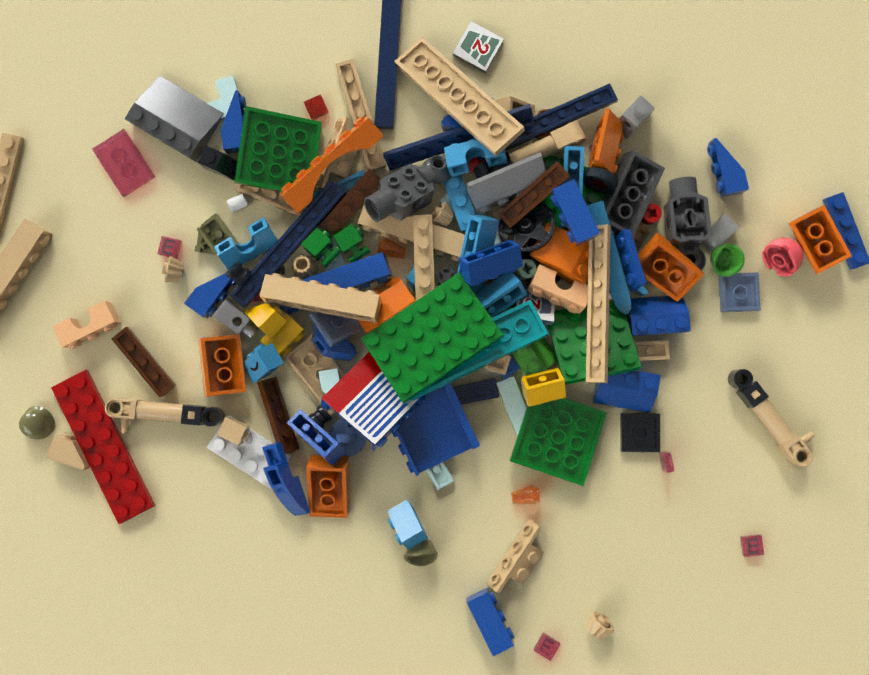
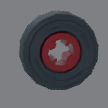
[583,167,618,193]

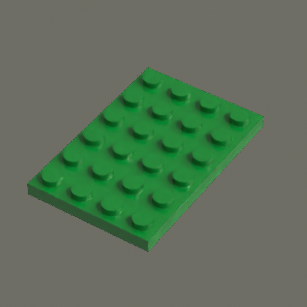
[361,273,504,403]

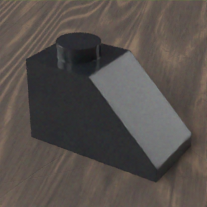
[197,145,237,181]

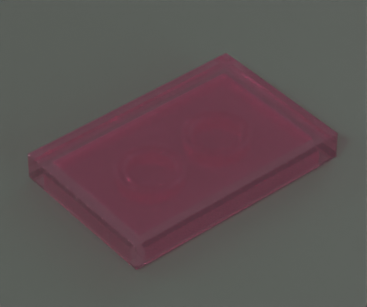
[92,129,155,197]

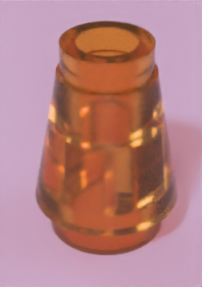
[377,238,406,259]
[511,485,540,504]

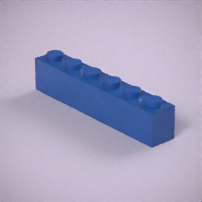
[279,252,393,314]

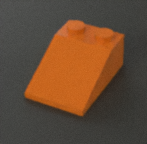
[530,222,589,284]
[638,232,704,302]
[306,455,350,518]

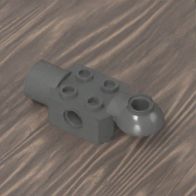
[364,155,451,222]
[664,177,712,271]

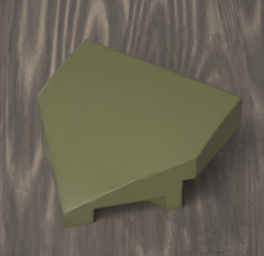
[195,214,239,255]

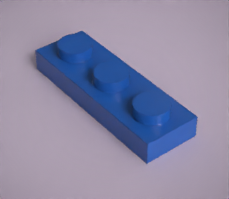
[614,229,647,291]

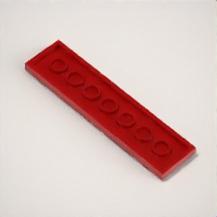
[51,370,156,524]

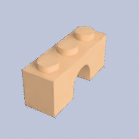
[527,264,588,314]
[52,301,121,349]

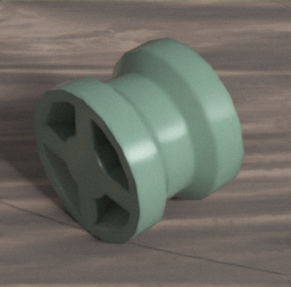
[514,259,536,280]

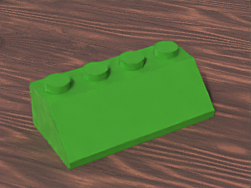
[498,303,557,376]

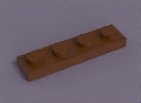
[498,161,571,229]
[319,168,381,238]
[111,327,176,398]
[257,377,300,454]

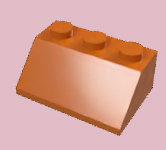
[587,108,625,174]
[788,205,852,274]
[358,276,416,334]
[198,334,246,397]

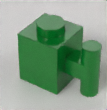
[333,224,370,263]
[301,228,342,268]

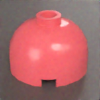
[762,237,804,277]

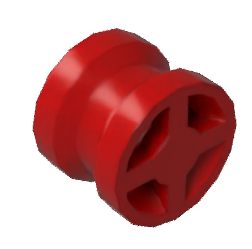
[641,204,662,225]

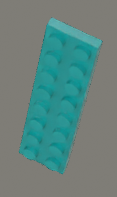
[405,299,549,404]

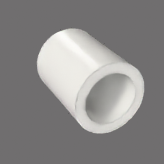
[227,194,248,212]

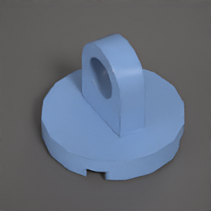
[328,419,366,457]

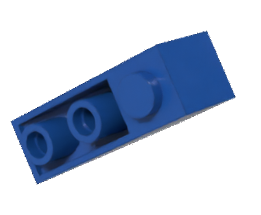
[221,90,246,154]
[707,138,749,198]
[184,273,236,318]

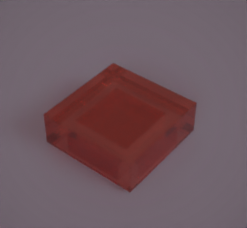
[304,94,329,120]

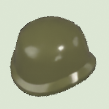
[19,406,55,439]
[404,539,438,567]

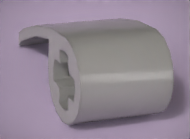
[702,213,739,252]

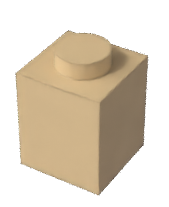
[217,417,251,445]

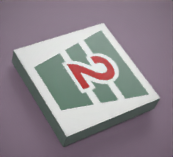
[453,21,504,73]

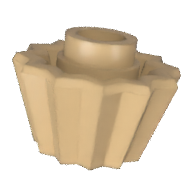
[430,202,454,228]
[292,255,318,279]
[162,256,184,282]
[587,611,614,639]

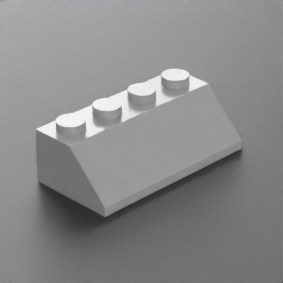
[467,153,546,214]

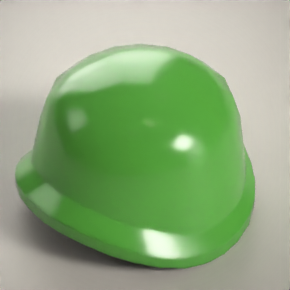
[710,243,745,277]

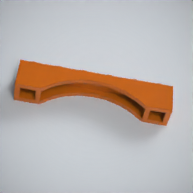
[280,117,384,214]

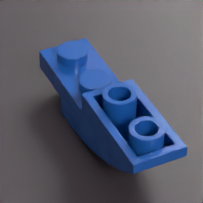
[262,442,310,516]

